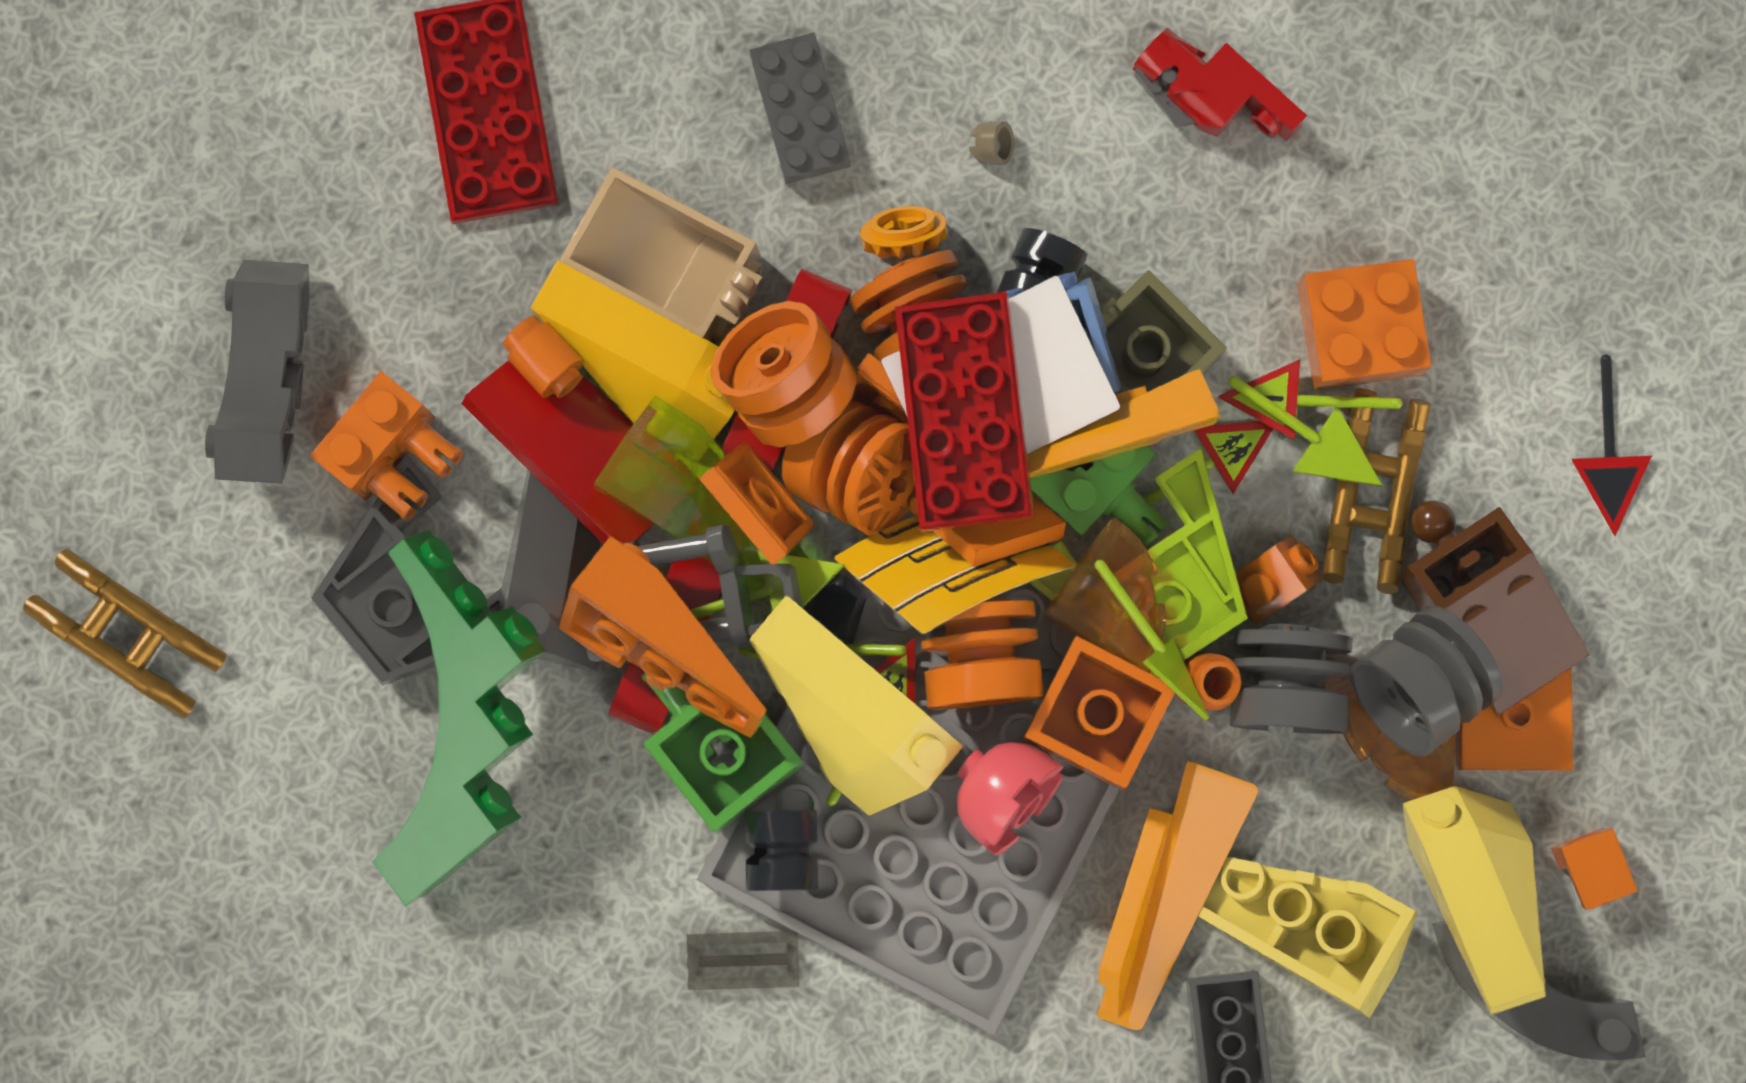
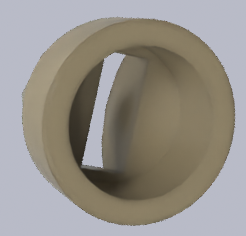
[969,121,1014,165]

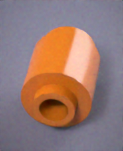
[502,315,584,398]
[1175,651,1241,710]

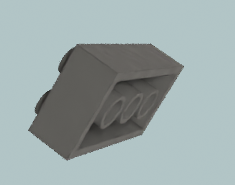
[749,32,851,184]
[1185,970,1272,1083]

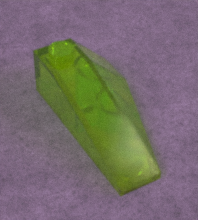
[594,395,809,601]

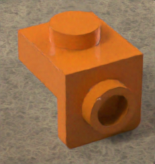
[1235,535,1322,625]

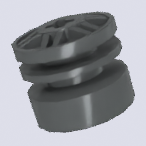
[1350,606,1503,757]
[1230,624,1353,734]

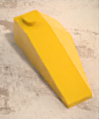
[529,260,735,466]

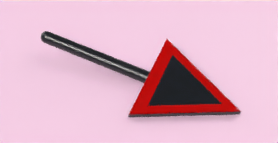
[1571,354,1652,536]

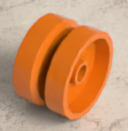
[710,301,857,447]

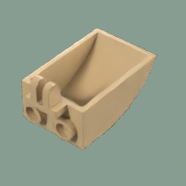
[559,167,763,343]

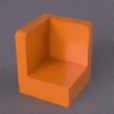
[1551,828,1638,910]

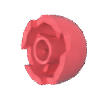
[957,741,1064,856]

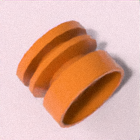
[849,249,969,363]
[782,397,915,536]
[921,596,1044,710]

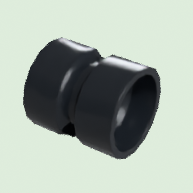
[997,228,1088,293]
[745,810,818,891]

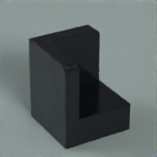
[803,574,868,644]

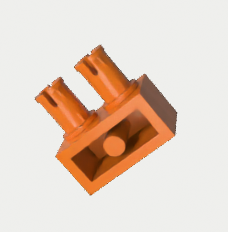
[309,371,464,521]

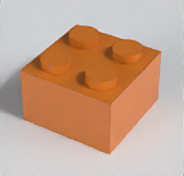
[1297,259,1431,391]
[1022,636,1175,790]

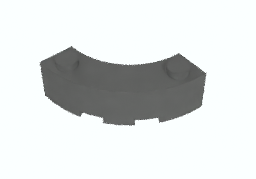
[205,260,309,484]
[1432,921,1646,1060]

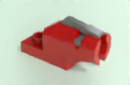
[1133,28,1307,142]

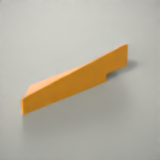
[1027,369,1220,479]
[1097,761,1259,1031]

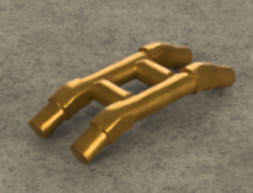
[1322,388,1432,594]
[23,549,227,718]

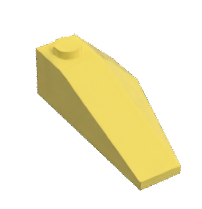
[749,596,963,816]
[1403,786,1545,1015]
[1198,857,1417,1019]

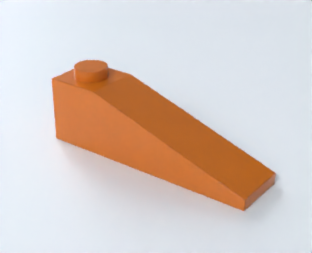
[559,536,767,738]

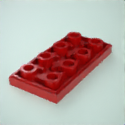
[414,0,559,224]
[895,292,1035,532]
[461,360,695,544]

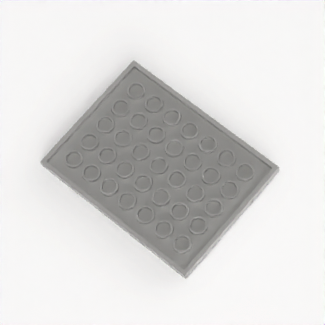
[696,511,1159,1035]

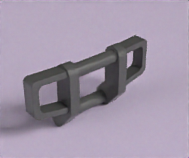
[586,524,803,662]

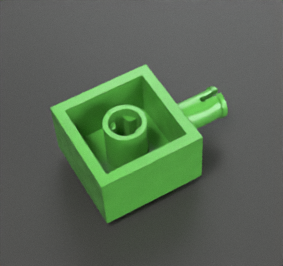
[1030,446,1171,547]
[642,673,805,834]

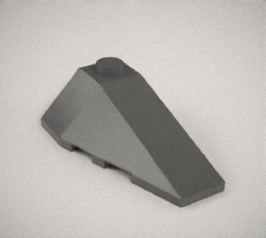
[496,469,601,672]

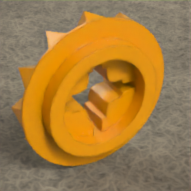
[860,206,948,260]

